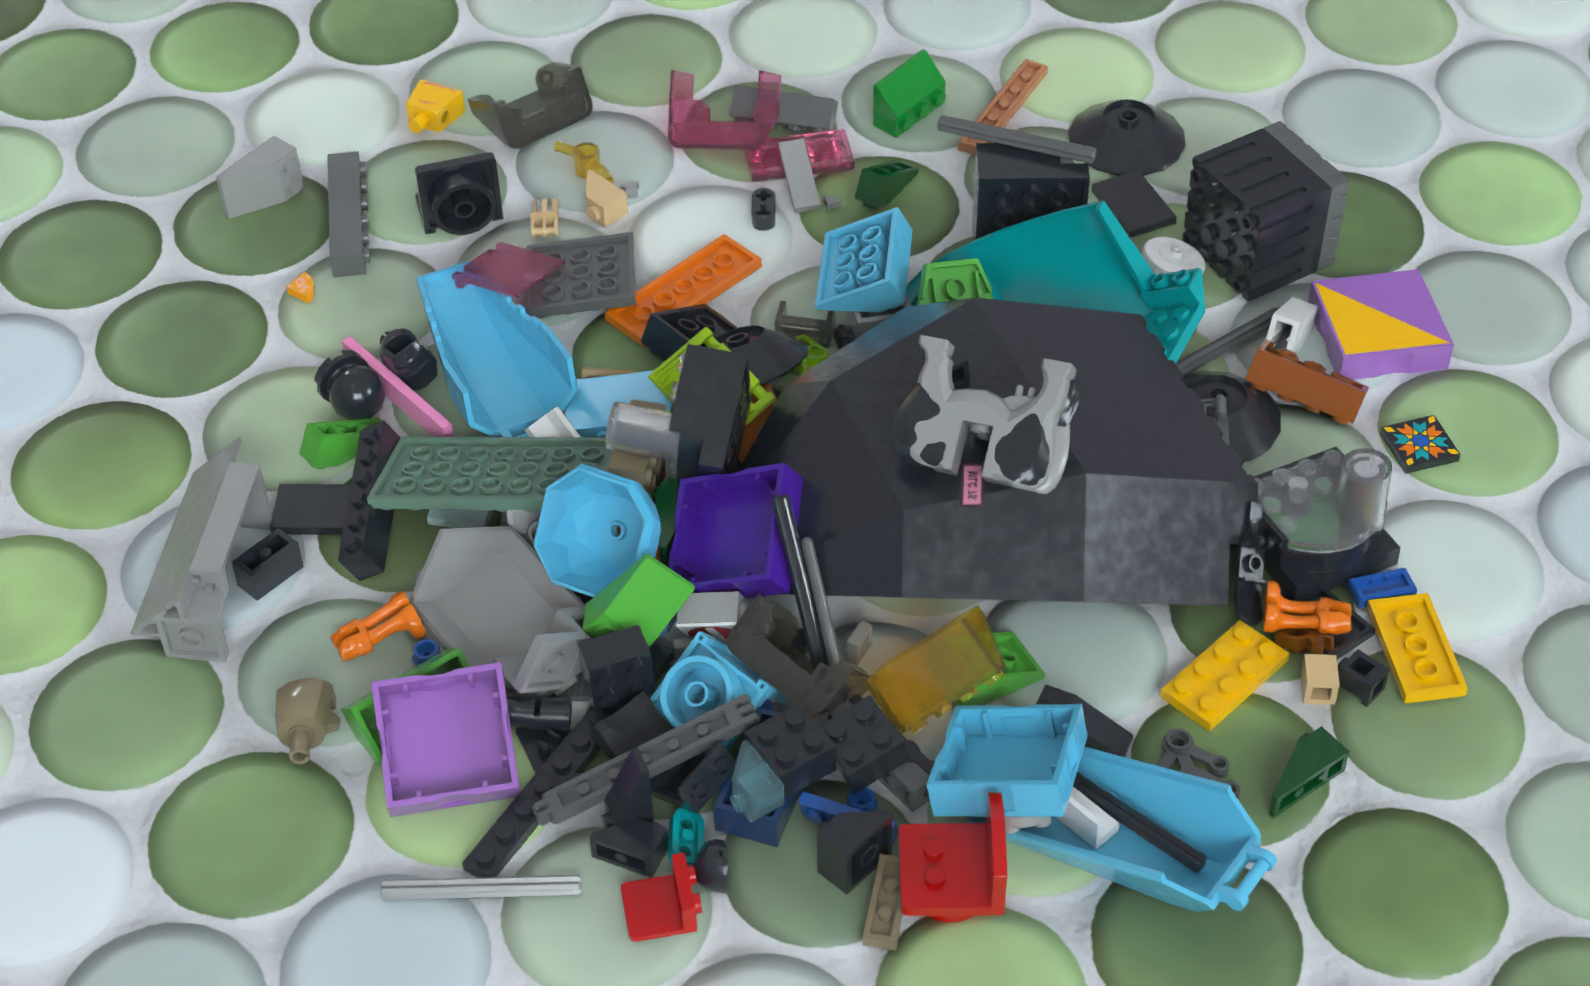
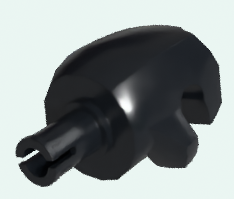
[379,328,438,391]

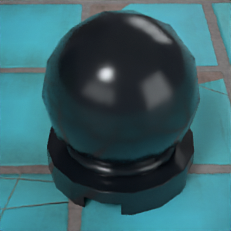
[314,350,386,420]

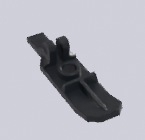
[1234,501,1274,626]

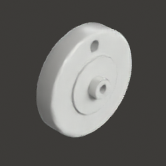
[1141,237,1206,275]

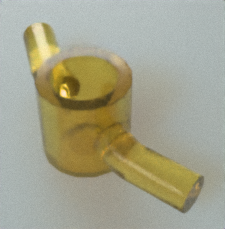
[554,141,614,183]

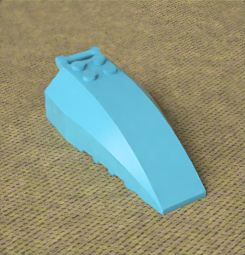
[416,261,578,437]

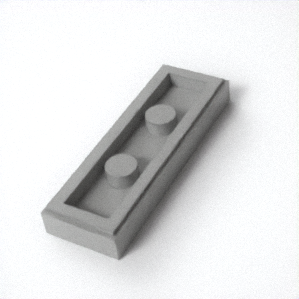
[778,138,821,213]

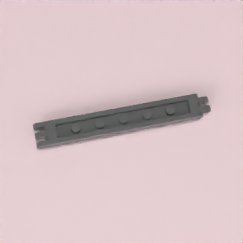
[532,694,761,825]

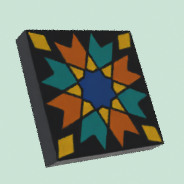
[1380,415,1461,474]

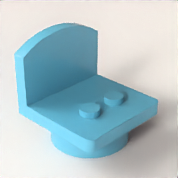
[650,631,790,751]

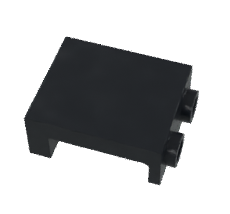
[650,744,739,814]

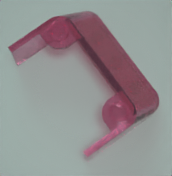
[668,70,781,150]

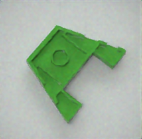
[917,258,994,305]

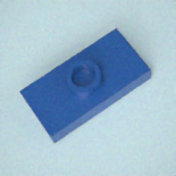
[1347,567,1417,609]

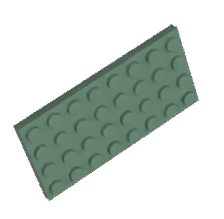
[367,436,615,512]

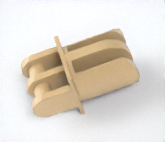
[530,198,559,238]

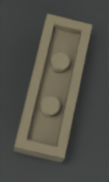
[862,854,903,951]

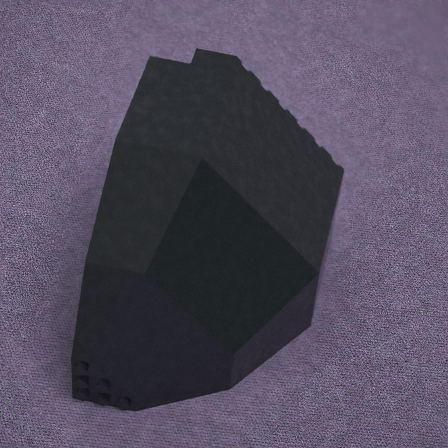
[738,297,1258,606]

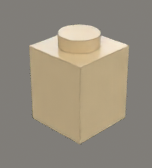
[1300,654,1340,705]

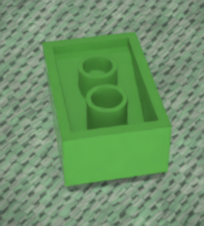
[583,553,695,647]
[928,631,1046,705]

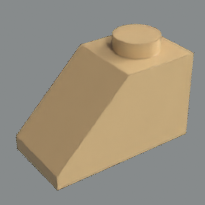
[585,169,628,228]

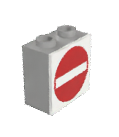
[676,591,760,643]

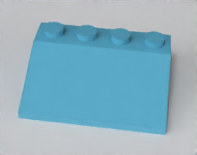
[815,207,913,312]

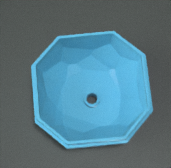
[534,464,661,597]

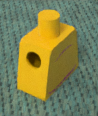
[406,79,465,134]

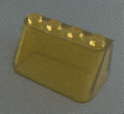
[864,605,1006,734]

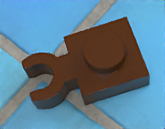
[1275,629,1334,654]

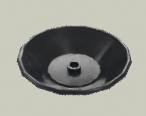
[1068,100,1186,176]
[715,326,809,386]
[1183,371,1281,462]

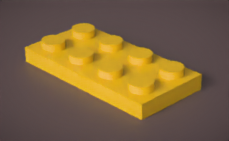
[1367,593,1468,704]
[1160,620,1290,732]

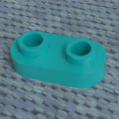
[667,808,704,866]

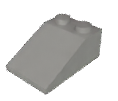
[216,136,304,219]

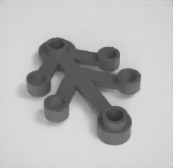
[1156,728,1240,799]

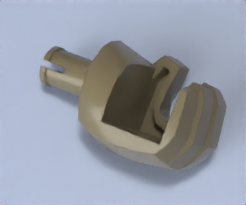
[275,678,340,764]

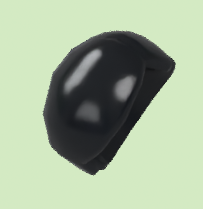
[694,839,728,894]

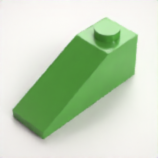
[299,418,382,469]

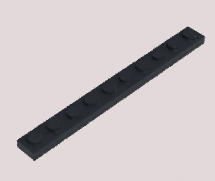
[462,642,674,877]

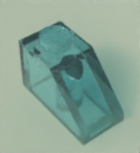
[730,740,784,822]

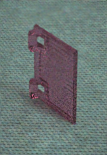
[452,242,565,298]

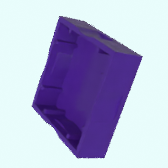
[668,463,804,599]

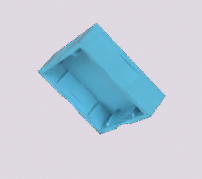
[926,704,1088,817]

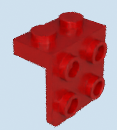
[621,852,702,942]

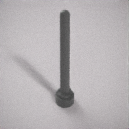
[801,537,853,689]

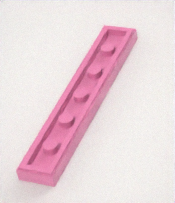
[342,336,454,437]

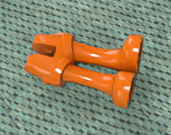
[1262,580,1352,635]
[330,591,426,661]

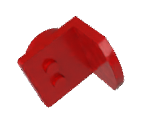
[899,792,1007,922]

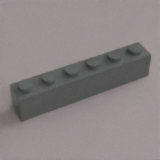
[327,151,371,277]

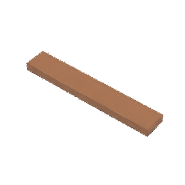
[958,59,1048,156]

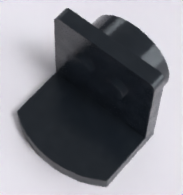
[415,152,504,235]

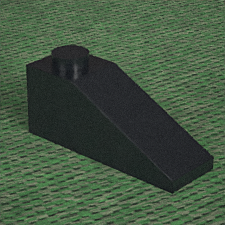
[1035,684,1134,757]
[601,747,654,828]

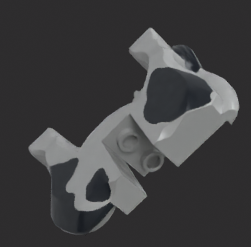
[891,335,1082,494]

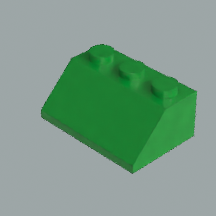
[873,49,946,138]

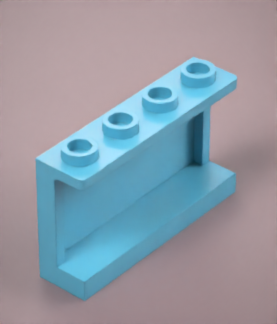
[565,370,674,438]

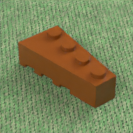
[1245,339,1369,425]

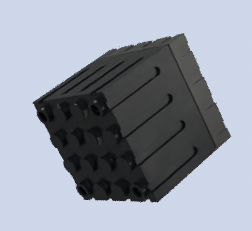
[1182,121,1350,302]

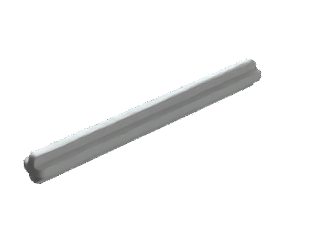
[380,875,582,900]

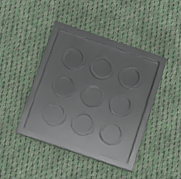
[525,232,636,318]

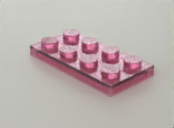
[743,129,855,182]

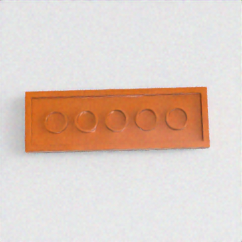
[605,234,762,347]

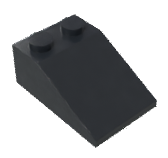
[640,304,738,361]

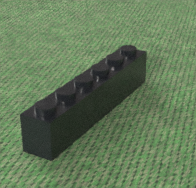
[338,420,401,581]

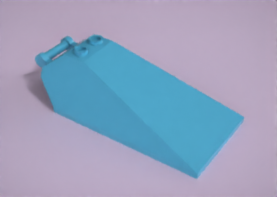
[966,747,1277,912]

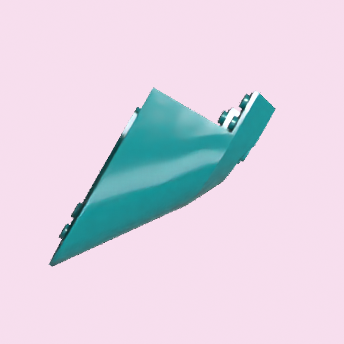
[906,200,1205,364]

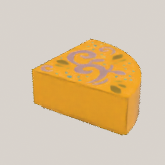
[287,271,315,304]

